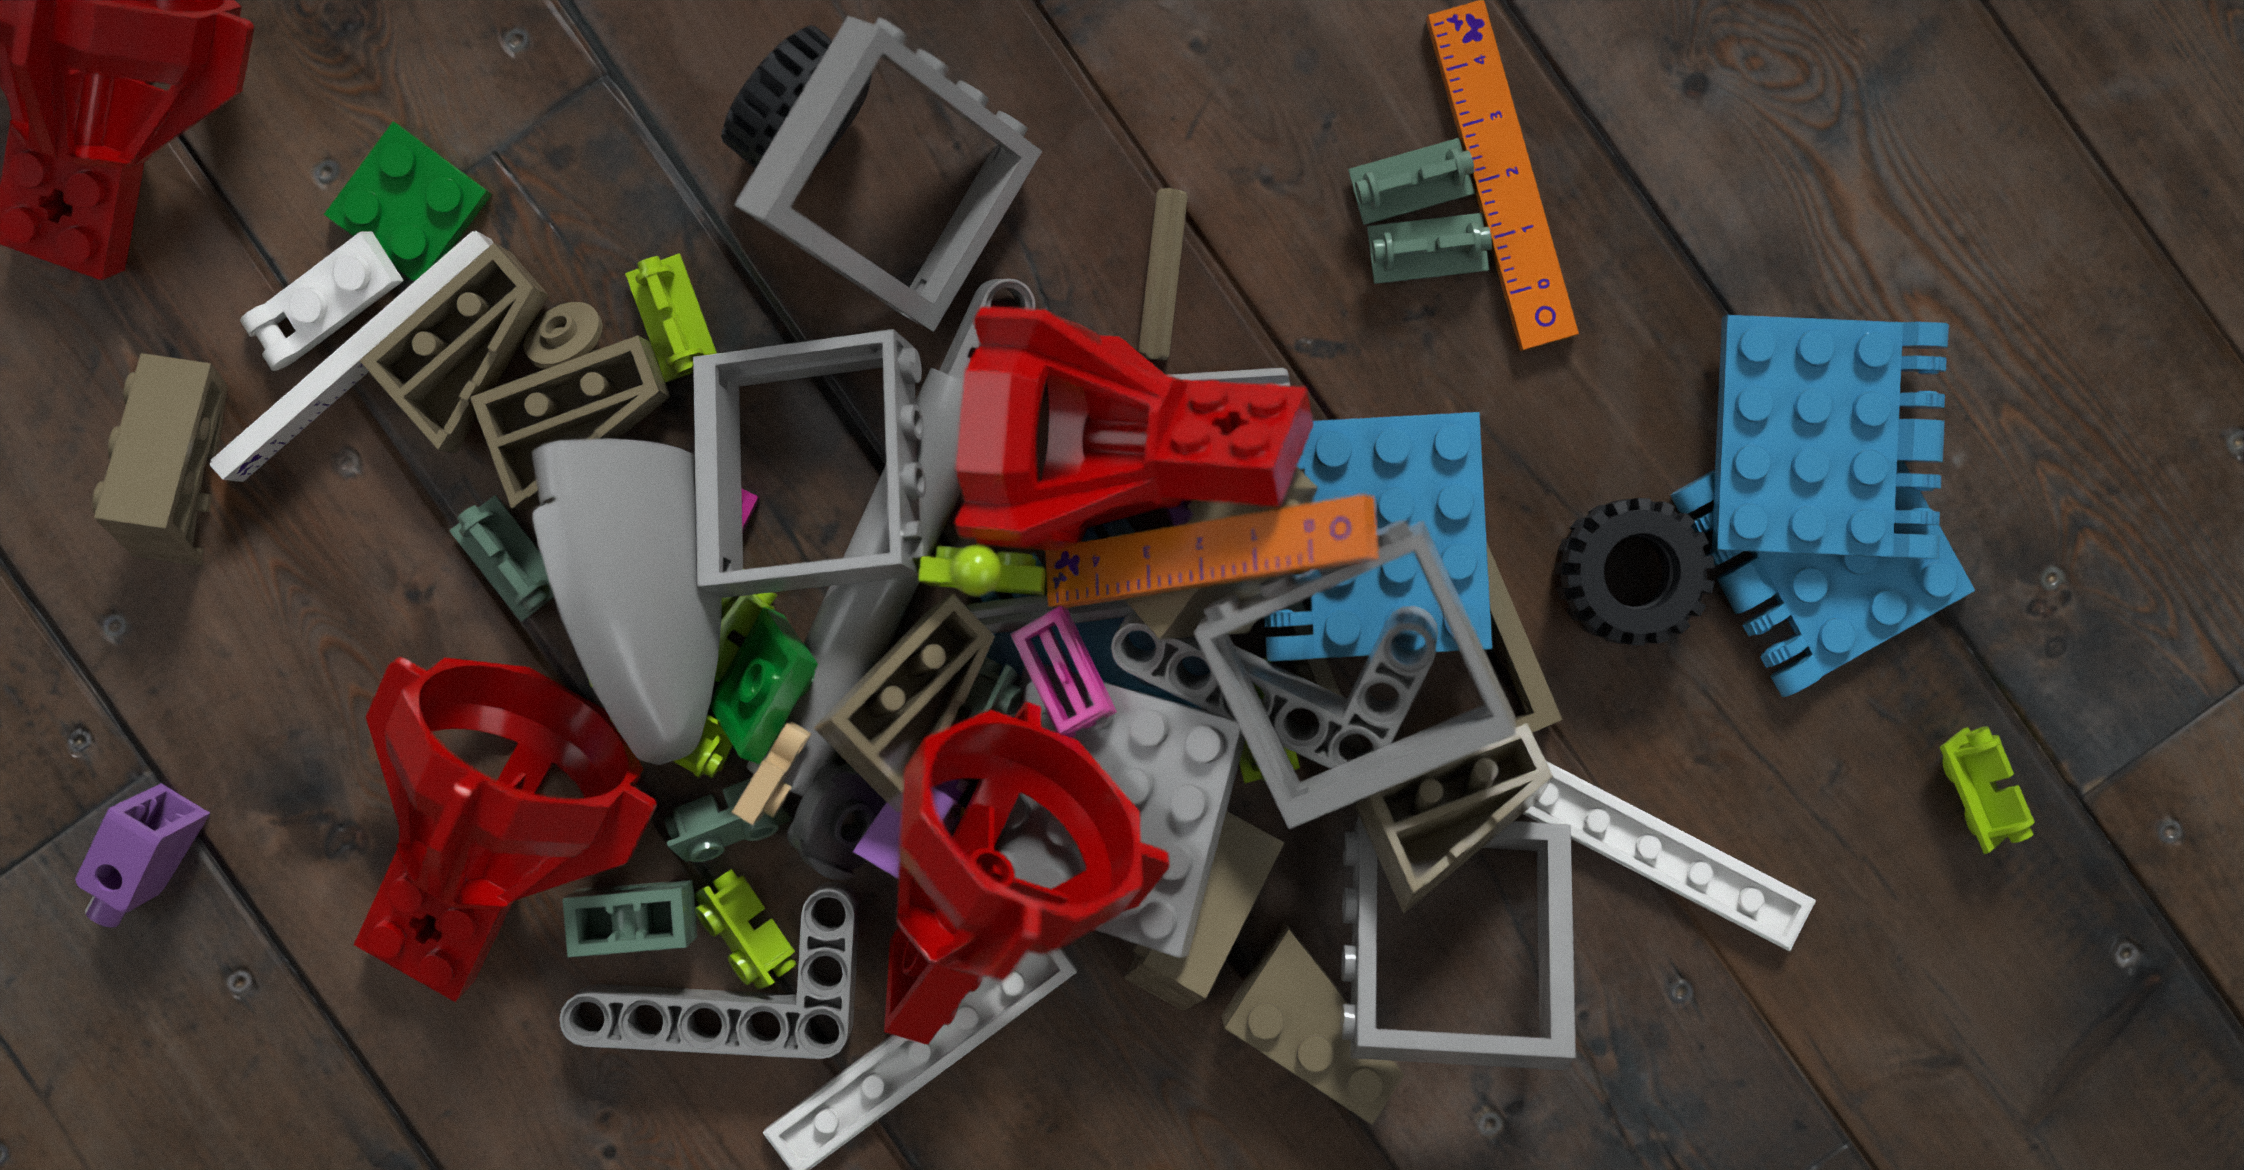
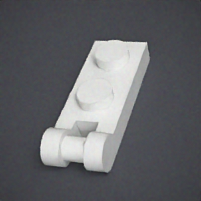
[240,231,404,371]

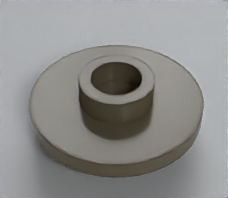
[524,302,603,369]

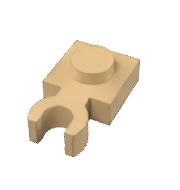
[732,721,812,825]

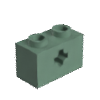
[562,879,698,958]

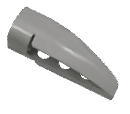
[532,439,722,765]

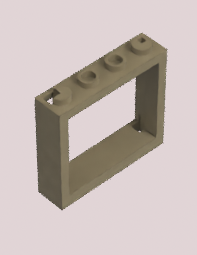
[1278,541,1563,751]

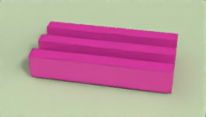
[1010,606,1117,738]

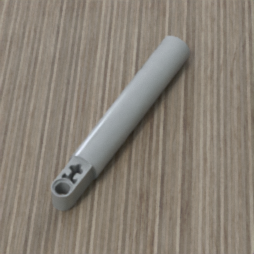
[746,279,1035,796]

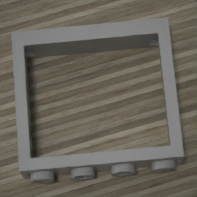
[734,15,1042,332]
[693,329,928,598]
[1194,520,1516,829]
[1340,816,1576,1070]

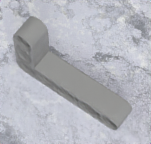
[1111,606,1438,769]
[559,882,860,1059]

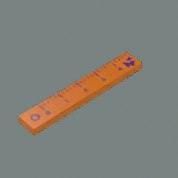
[1425,0,1579,351]
[1045,494,1379,608]

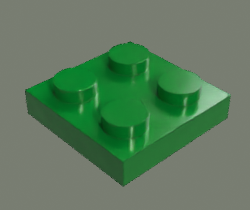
[324,121,492,282]
[709,607,818,764]

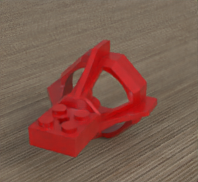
[0,0,254,281]
[955,307,1313,551]
[354,657,657,1002]
[884,701,1170,1045]

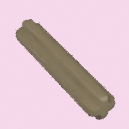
[1138,188,1188,361]

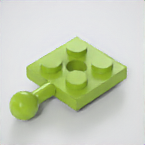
[919,545,1047,596]

